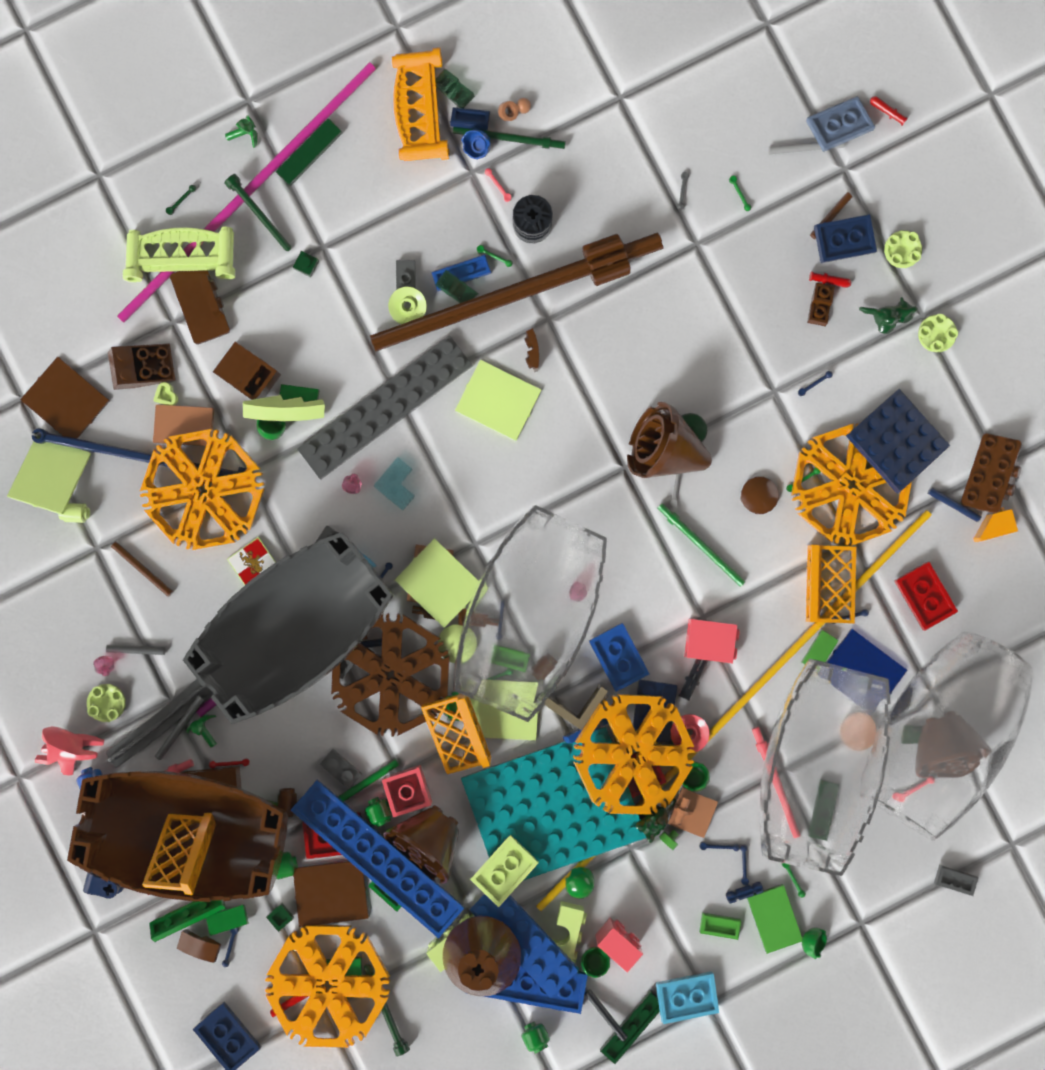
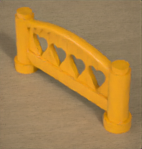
[392,47,450,161]

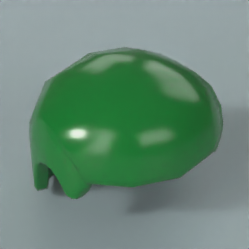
[257,420,286,440]
[683,762,710,792]
[565,867,595,899]
[802,927,827,959]
[581,947,610,978]

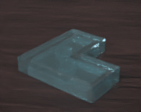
[374,457,415,510]

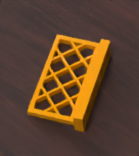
[806,545,856,624]
[421,690,492,774]
[142,813,216,895]

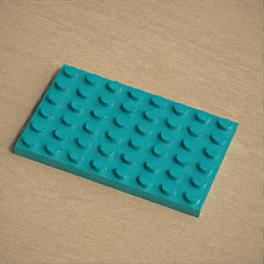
[461,726,646,881]

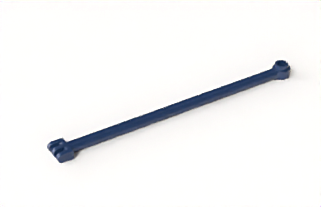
[32,428,247,477]

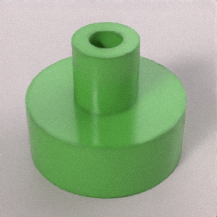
[659,829,679,850]

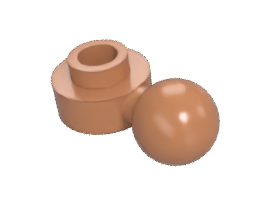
[498,98,531,121]

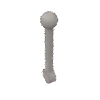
[670,474,680,507]

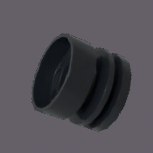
[513,195,553,244]

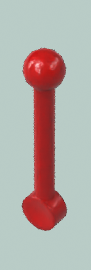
[209,758,250,769]

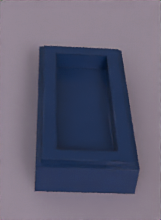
[450,107,490,130]

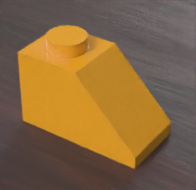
[973,507,1018,542]

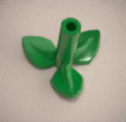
[225,115,258,148]
[186,715,217,748]

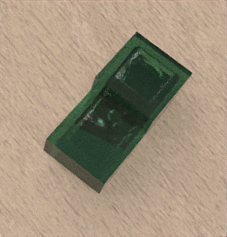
[436,69,475,108]
[435,270,479,303]

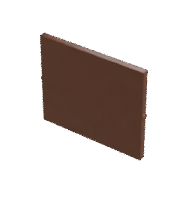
[20,356,110,439]
[293,861,369,927]

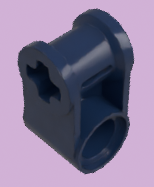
[83,872,124,899]

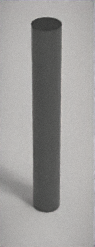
[106,645,166,655]

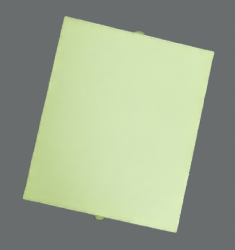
[455,360,541,441]
[7,435,91,515]
[395,538,484,628]
[469,679,539,740]

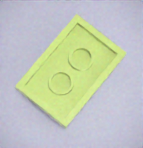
[470,835,539,907]

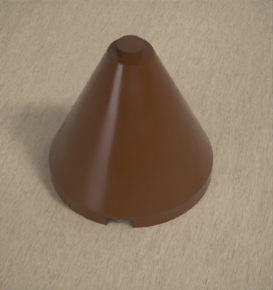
[627,402,712,478]

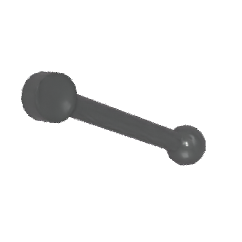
[677,172,689,210]

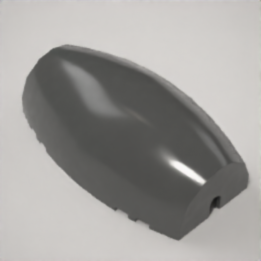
[183,533,394,724]

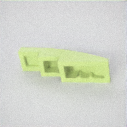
[243,395,325,421]

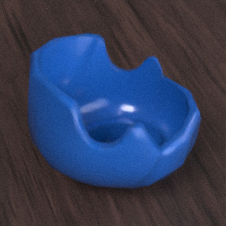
[461,129,491,160]

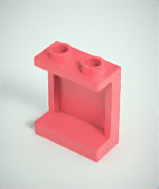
[684,619,740,663]

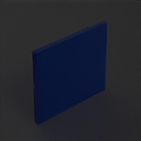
[817,629,908,716]

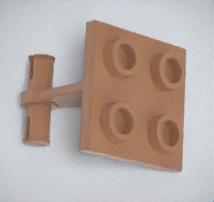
[668,787,718,838]

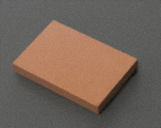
[153,405,214,446]

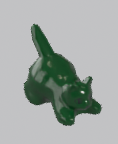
[859,297,918,334]
[635,798,676,843]

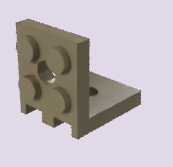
[542,684,608,730]

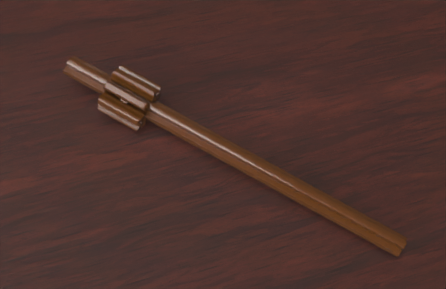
[370,232,664,352]

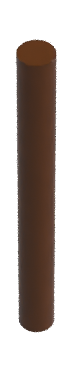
[111,542,173,597]

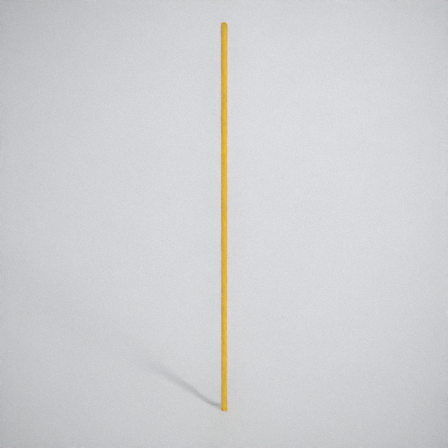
[536,510,932,911]

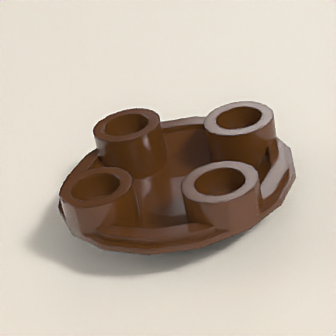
[740,477,779,514]

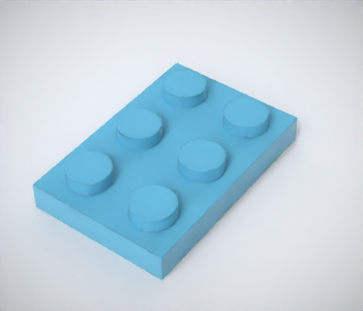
[656,972,719,1024]

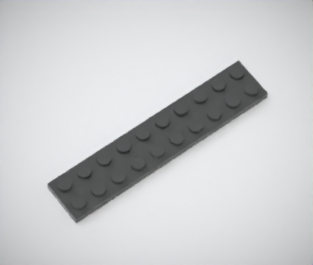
[297,335,473,480]

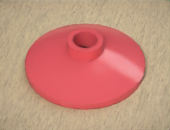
[670,714,709,752]

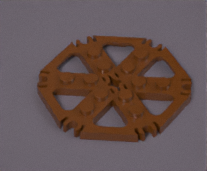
[331,613,450,737]

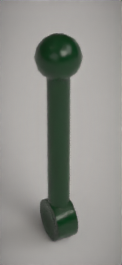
[166,185,196,215]

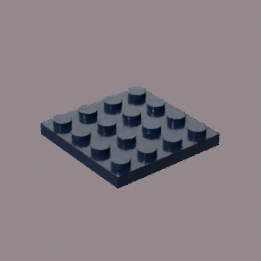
[846,389,951,493]

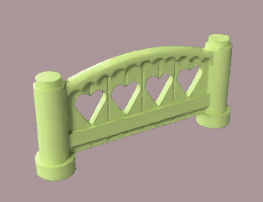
[123,227,235,282]

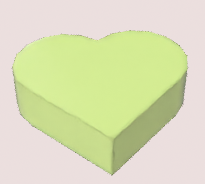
[153,382,178,406]

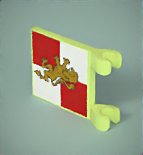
[227,537,276,585]

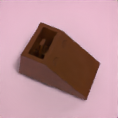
[213,342,281,400]
[108,344,176,390]

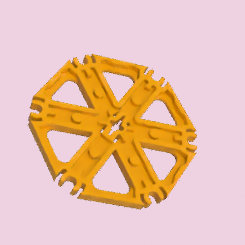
[791,423,912,546]
[140,429,265,550]
[573,694,695,814]
[265,925,390,1048]

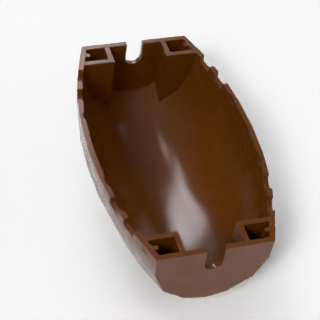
[67,771,288,902]

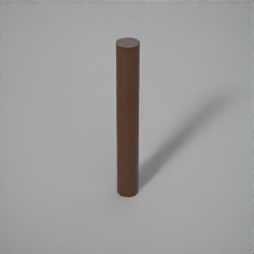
[810,192,853,239]

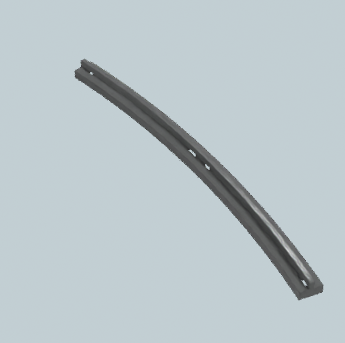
[105,525,339,768]

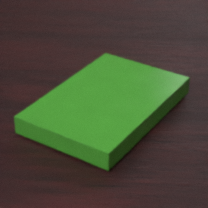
[747,884,802,954]

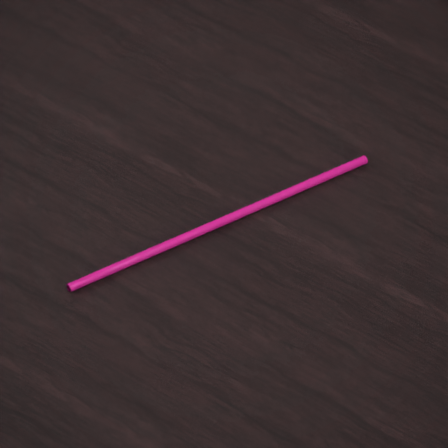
[117,62,376,322]

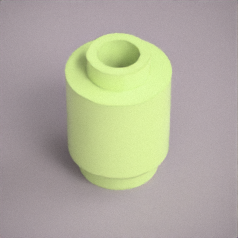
[58,503,90,523]

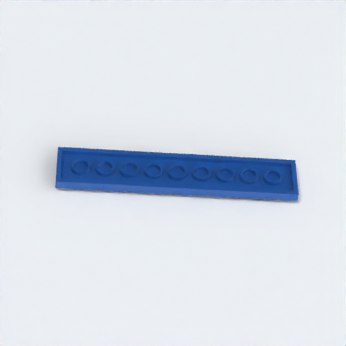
[291,779,464,939]

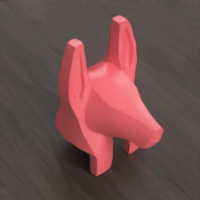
[35,726,104,776]

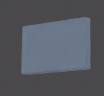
[806,96,875,152]

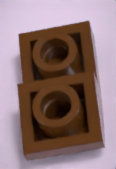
[807,283,835,327]
[524,328,539,372]
[176,929,221,963]

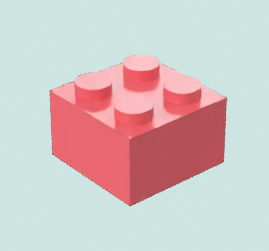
[382,765,432,818]
[595,917,643,973]

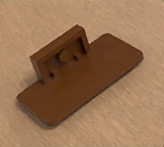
[170,270,230,345]
[961,433,1022,513]

